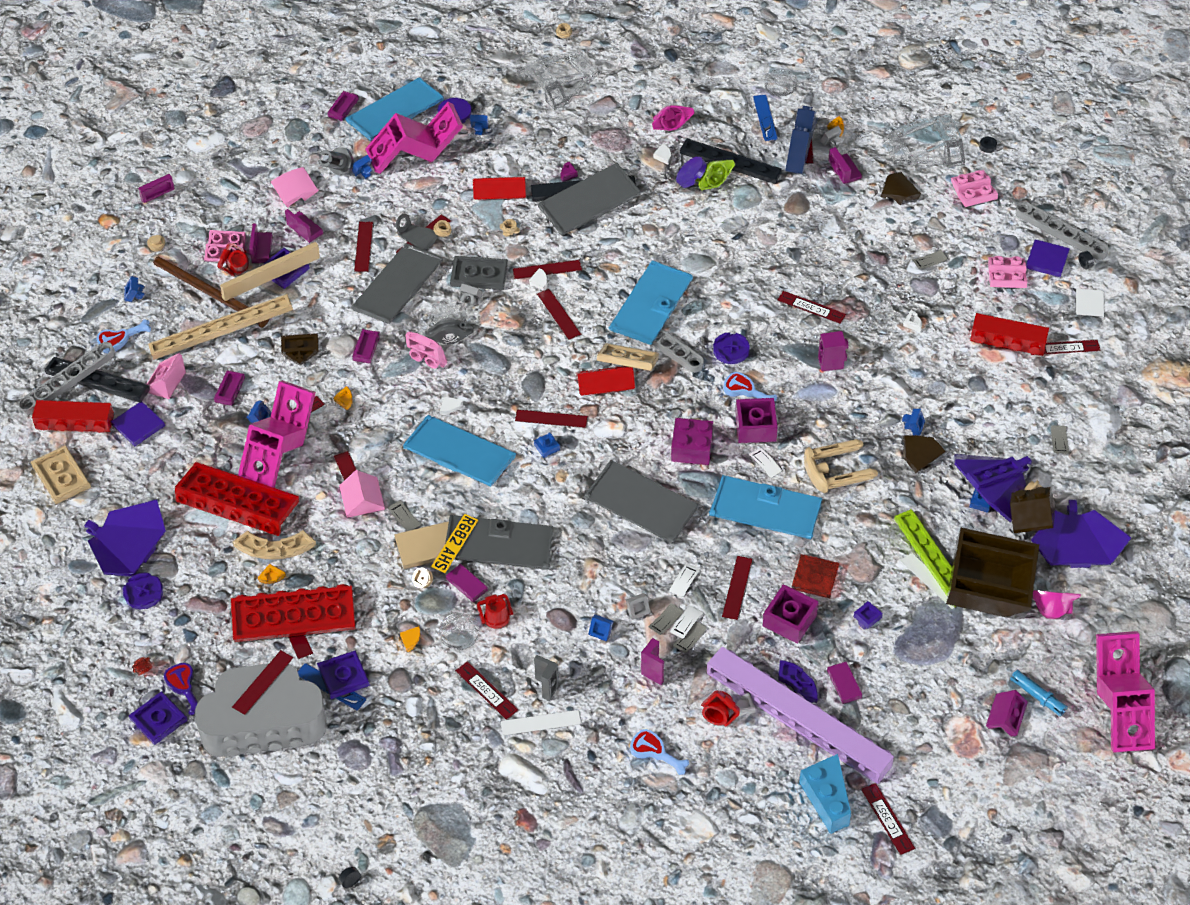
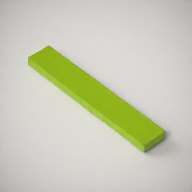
[894,509,957,608]

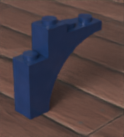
[785,105,818,174]

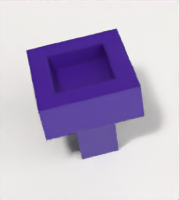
[853,601,883,630]

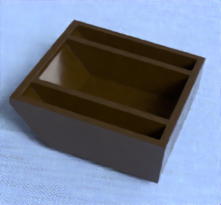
[946,527,1039,617]

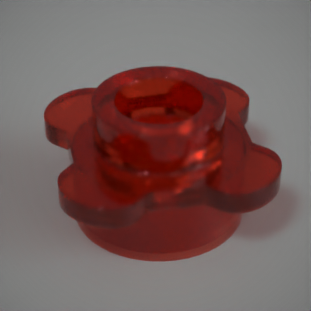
[132,657,152,675]

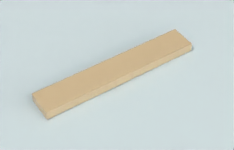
[220,242,320,301]

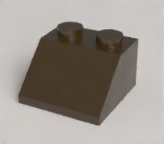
[1010,487,1056,534]

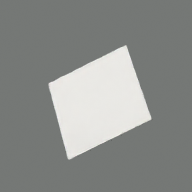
[1076,288,1104,317]

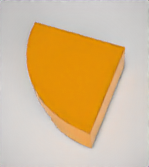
[827,116,844,137]
[333,386,353,410]
[257,564,286,584]
[400,626,420,652]

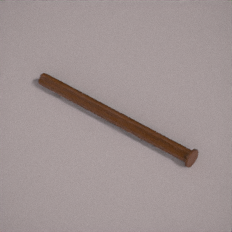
[153,256,269,328]

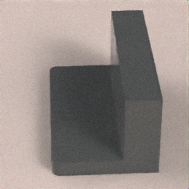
[534,655,559,701]

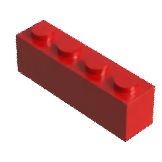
[970,313,1049,356]
[32,400,114,433]

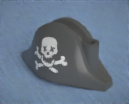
[425,318,474,345]

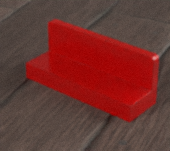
[473,177,526,200]
[576,366,635,396]

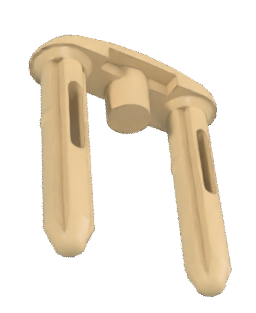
[804,439,878,493]

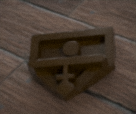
[880,172,921,205]
[281,333,319,366]
[901,435,946,474]

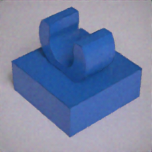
[470,114,489,135]
[352,155,372,179]
[124,276,145,302]
[246,400,272,423]
[902,408,925,436]
[534,432,560,458]
[969,489,990,513]
[588,614,613,641]

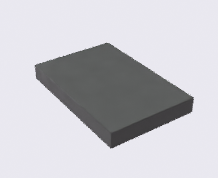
[450,256,508,290]

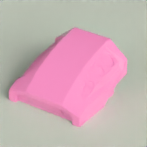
[406,332,447,369]

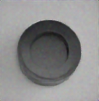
[979,136,997,153]
[1078,251,1094,270]
[338,867,361,888]

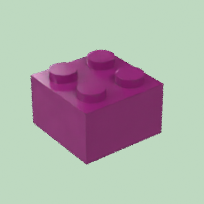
[735,398,778,443]
[671,418,713,465]
[762,584,819,644]

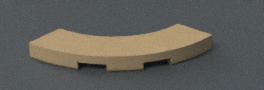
[233,530,316,560]

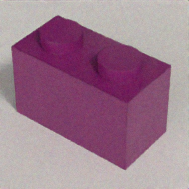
[818,331,849,372]

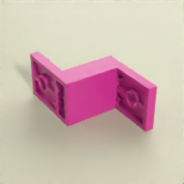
[365,102,463,174]
[238,380,316,488]
[1096,631,1155,753]

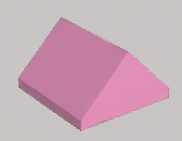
[146,353,186,399]
[339,470,385,518]

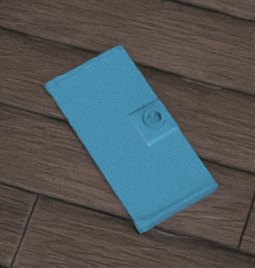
[345,77,444,141]
[609,260,693,345]
[403,415,516,487]
[709,475,822,539]

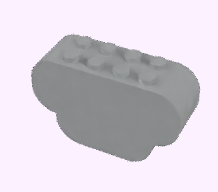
[195,663,327,757]

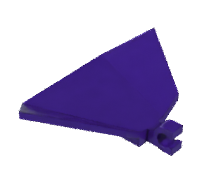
[954,454,1032,523]
[84,499,166,577]
[1031,500,1131,568]

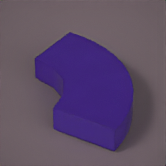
[778,660,818,703]

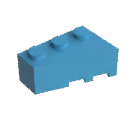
[799,754,851,834]

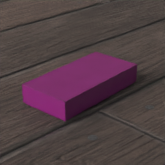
[327,91,359,121]
[138,174,175,203]
[352,329,380,364]
[214,370,245,406]
[446,564,488,602]
[827,662,862,704]

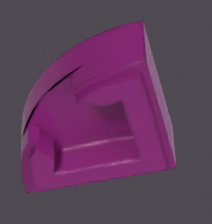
[560,161,578,182]

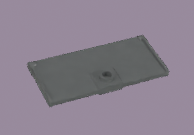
[538,163,641,236]
[351,243,443,324]
[584,460,698,544]
[445,515,553,570]

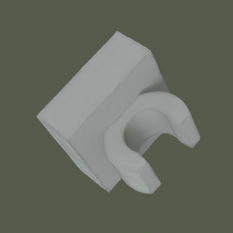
[820,126,842,148]
[460,284,483,306]
[626,593,651,620]

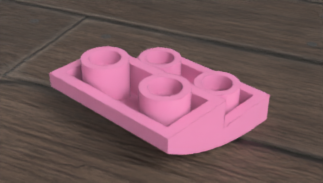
[271,167,319,208]
[951,170,998,207]
[204,230,246,263]
[988,256,1027,288]

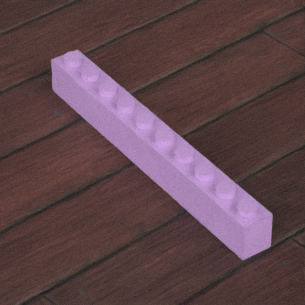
[707,647,894,784]

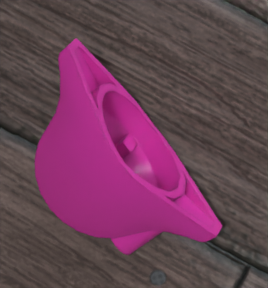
[652,105,694,131]
[1032,590,1081,619]

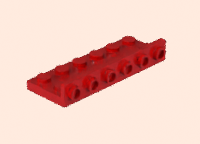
[175,462,299,536]
[231,584,356,642]

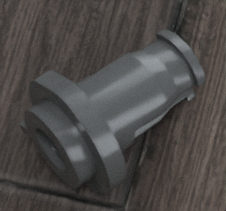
[318,147,354,175]

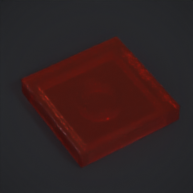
[791,554,840,599]

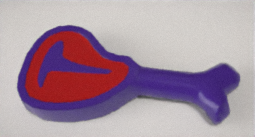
[164,663,198,715]

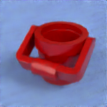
[217,243,249,277]
[476,594,513,629]
[701,690,740,727]

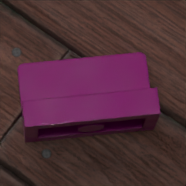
[828,147,862,184]
[285,209,323,243]
[249,223,273,263]
[641,638,664,685]
[986,690,1028,737]

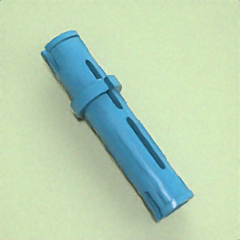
[1010,669,1068,717]

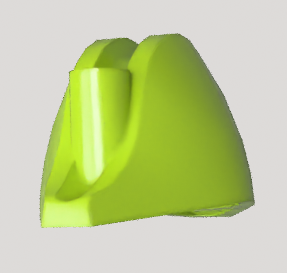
[695,160,735,190]

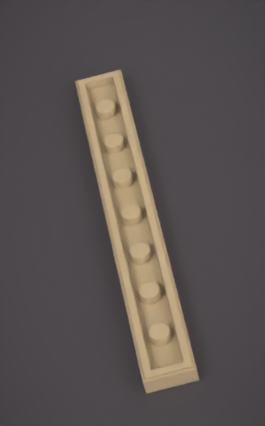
[148,294,293,360]

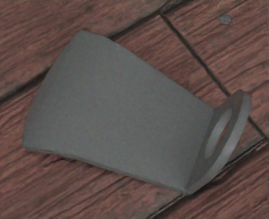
[396,213,438,250]

